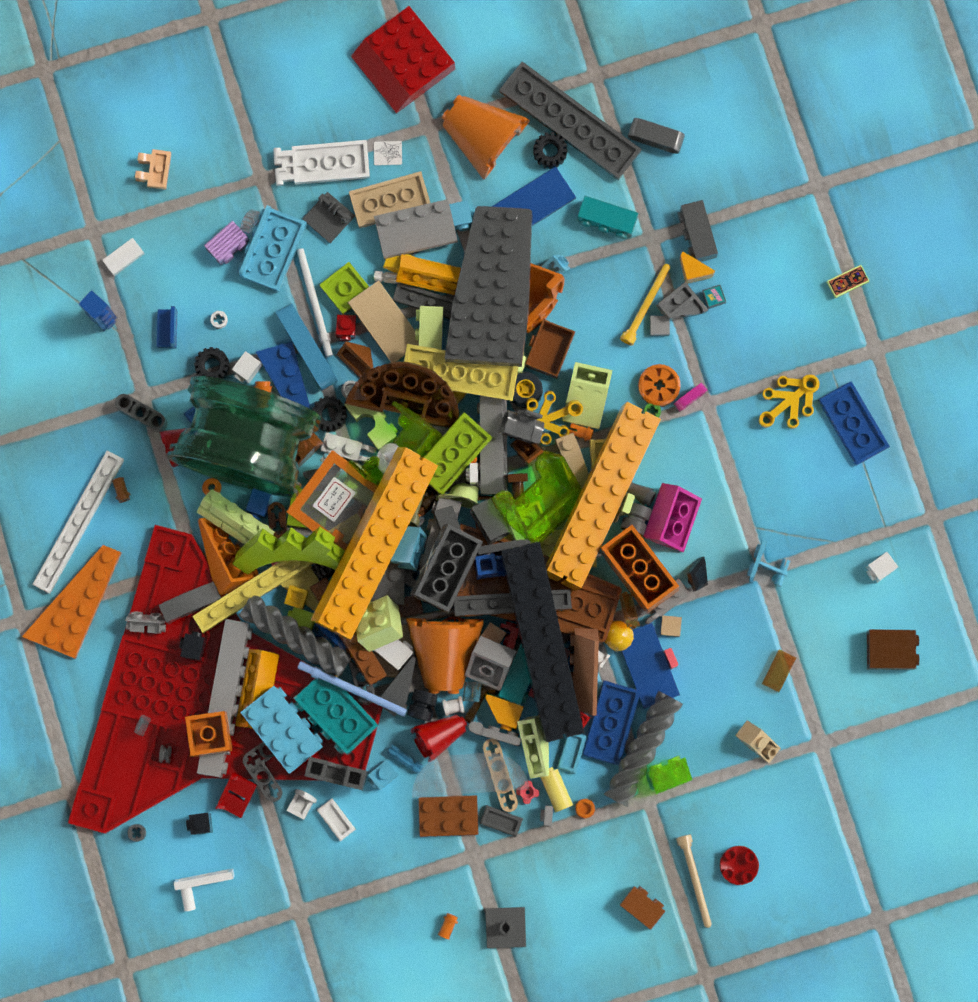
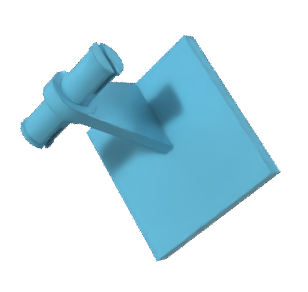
[747,540,790,587]

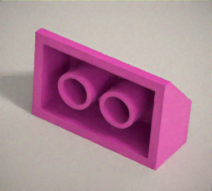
[643,483,702,552]

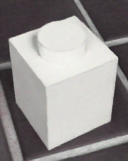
[232,351,262,384]
[866,552,898,583]

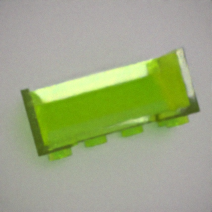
[492,451,582,543]

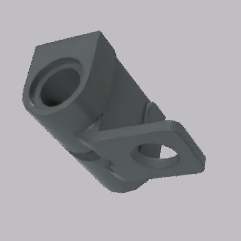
[498,409,544,445]
[470,499,510,545]

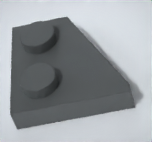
[656,282,708,320]

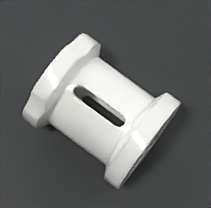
[442,696,465,717]

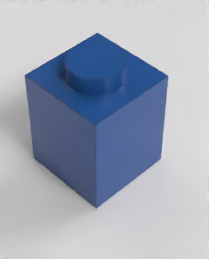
[246,489,273,520]

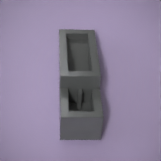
[159,582,221,624]

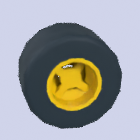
[512,372,543,409]

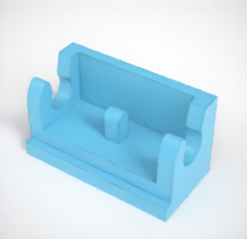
[391,526,427,571]

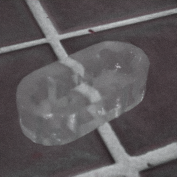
[240,209,260,233]

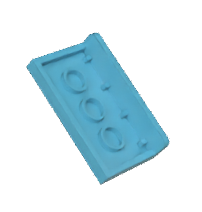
[238,205,307,292]
[240,686,323,774]

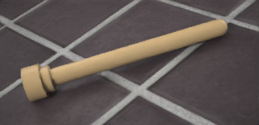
[676,834,712,928]

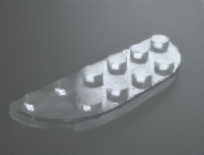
[412,753,529,798]

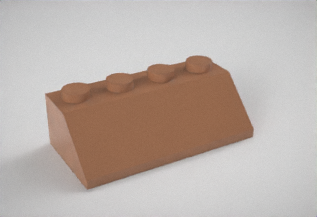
[570,628,599,716]

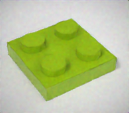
[320,262,369,315]

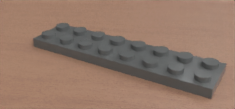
[499,62,642,180]

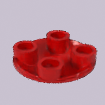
[720,846,759,885]

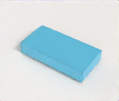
[557,734,587,774]

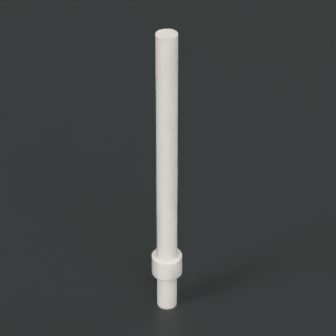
[297,249,333,358]

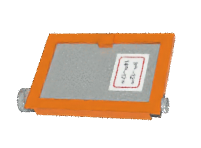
[286,450,425,550]

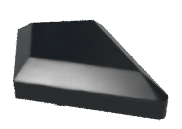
[687,556,708,592]

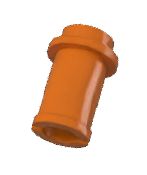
[569,423,594,441]
[438,913,458,939]

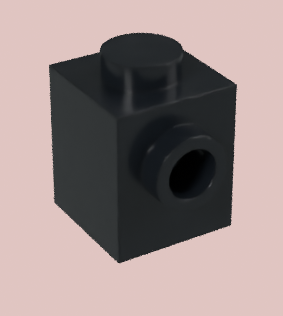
[179,631,207,662]
[186,813,213,835]

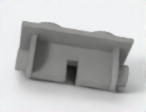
[125,612,166,634]

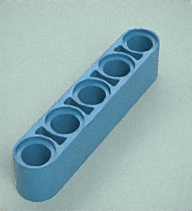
[275,303,338,391]

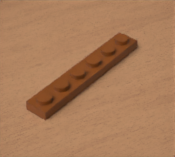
[309,577,387,686]

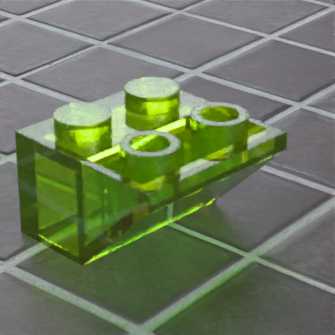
[647,756,692,795]

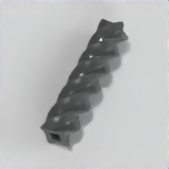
[239,595,352,677]
[604,691,683,807]

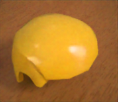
[604,621,634,652]

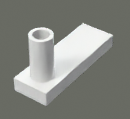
[174,868,234,911]

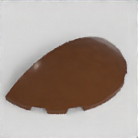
[345,362,459,428]

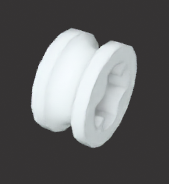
[211,311,228,329]

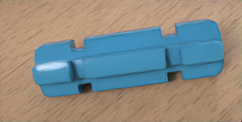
[388,745,423,773]

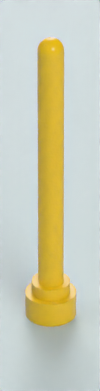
[620,264,670,346]

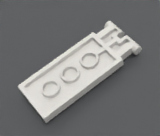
[273,140,370,186]

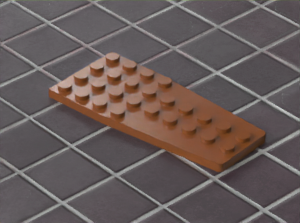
[457,524,622,643]

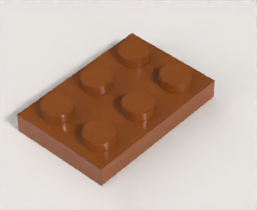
[419,795,478,837]

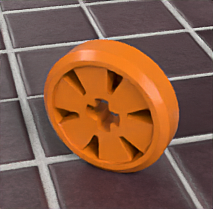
[638,364,681,407]

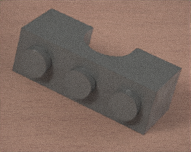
[305,757,368,791]

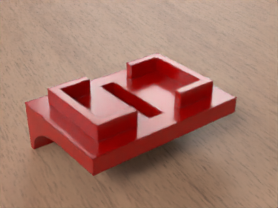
[215,772,257,818]

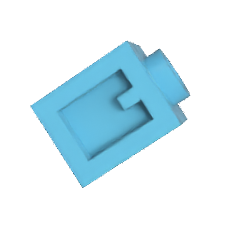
[541,255,570,274]
[367,760,398,790]

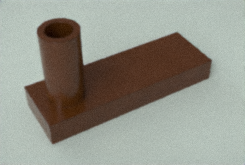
[508,473,528,505]

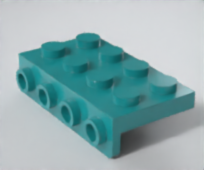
[294,670,379,755]

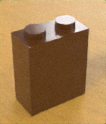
[867,629,920,670]

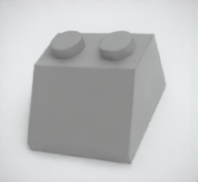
[465,636,517,691]

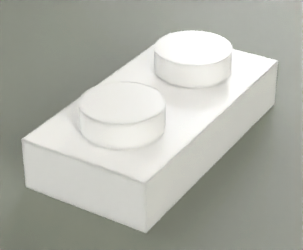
[466,463,478,487]

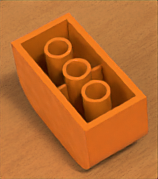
[601,525,679,614]

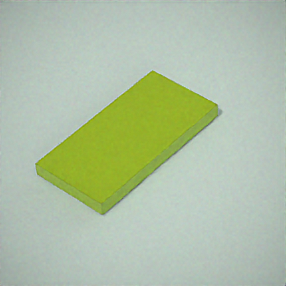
[424,412,493,495]

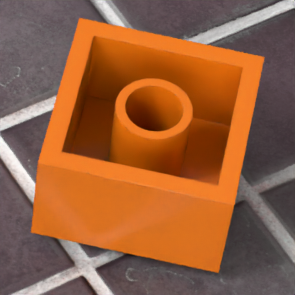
[185,711,232,757]

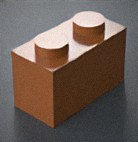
[619,886,665,930]

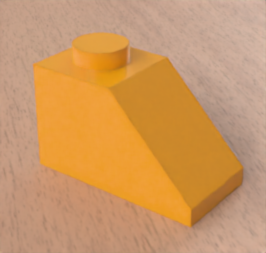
[486,694,524,731]

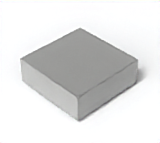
[650,316,670,336]

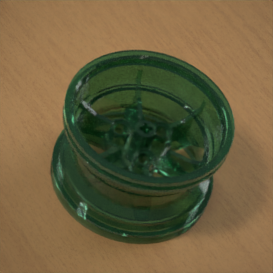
[166,376,322,498]

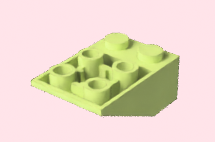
[562,362,613,429]

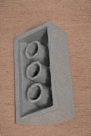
[374,199,458,259]

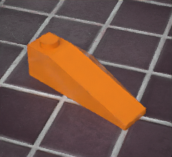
[198,518,259,595]

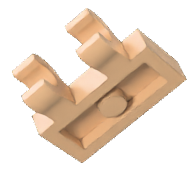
[135,149,172,190]

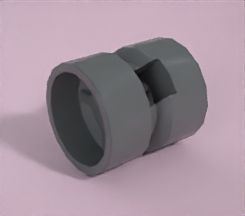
[620,503,652,536]

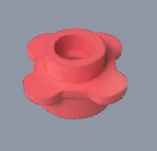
[516,781,539,804]

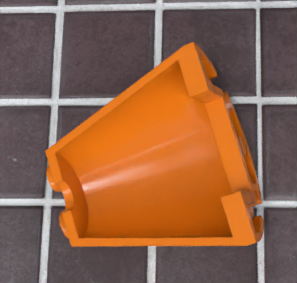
[442,95,530,179]
[526,263,564,333]
[406,618,484,694]

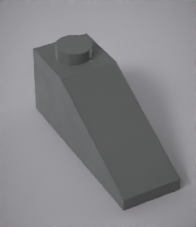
[380,655,416,717]

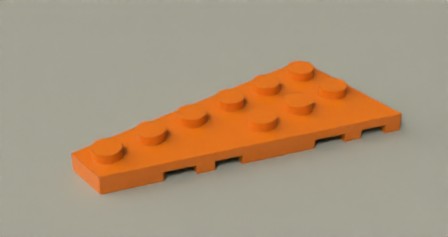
[22,545,122,659]

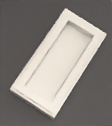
[102,238,145,276]
[317,798,356,841]

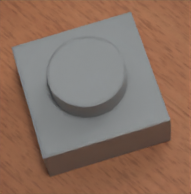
[540,806,553,826]

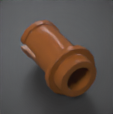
[112,477,131,503]

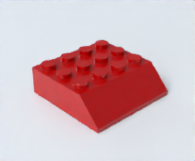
[351,6,455,114]

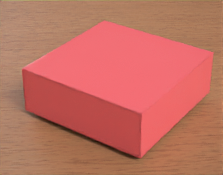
[663,648,679,670]

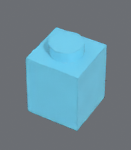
[449,200,473,232]

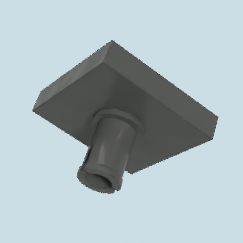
[486,907,526,948]

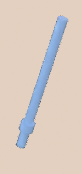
[298,661,407,717]

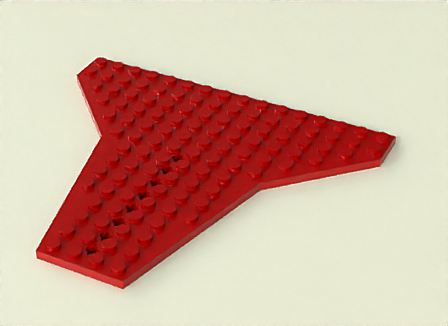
[68,525,383,834]

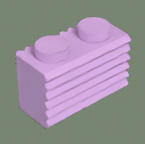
[204,220,249,265]

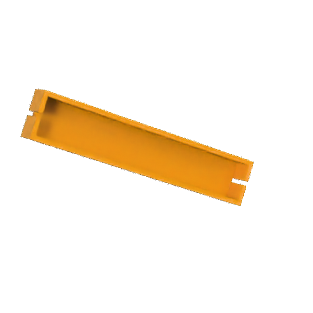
[546,401,661,591]
[311,447,438,640]

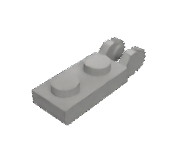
[637,579,691,624]
[468,721,521,746]

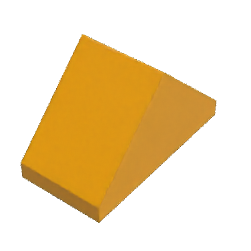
[679,251,715,284]

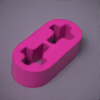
[674,383,708,412]

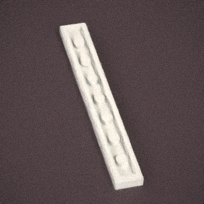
[32,451,124,594]

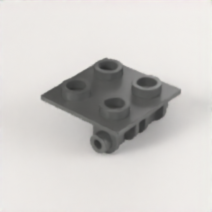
[302,192,355,244]

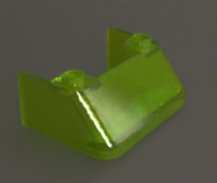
[349,401,442,485]

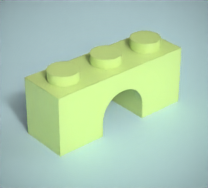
[344,404,398,451]

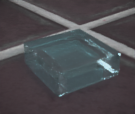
[462,682,482,702]
[134,715,151,736]

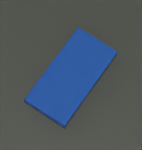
[492,167,576,226]
[818,381,890,466]
[621,623,680,709]
[582,680,641,766]

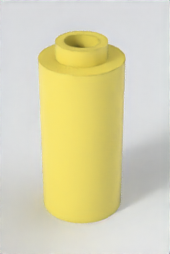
[540,767,573,813]

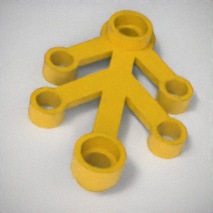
[759,374,820,429]
[526,391,583,445]

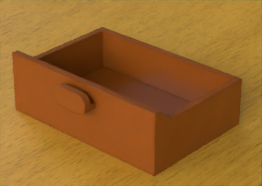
[525,318,575,379]

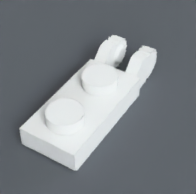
[321,432,377,464]

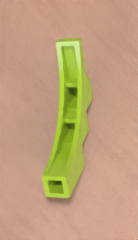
[233,526,345,575]

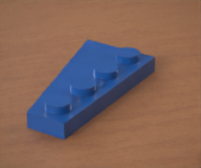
[256,342,312,420]

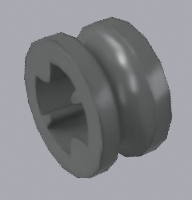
[159,745,172,763]
[128,824,146,842]

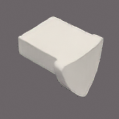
[287,789,317,820]

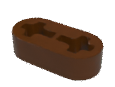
[268,502,287,539]

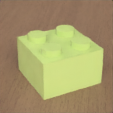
[356,595,403,652]

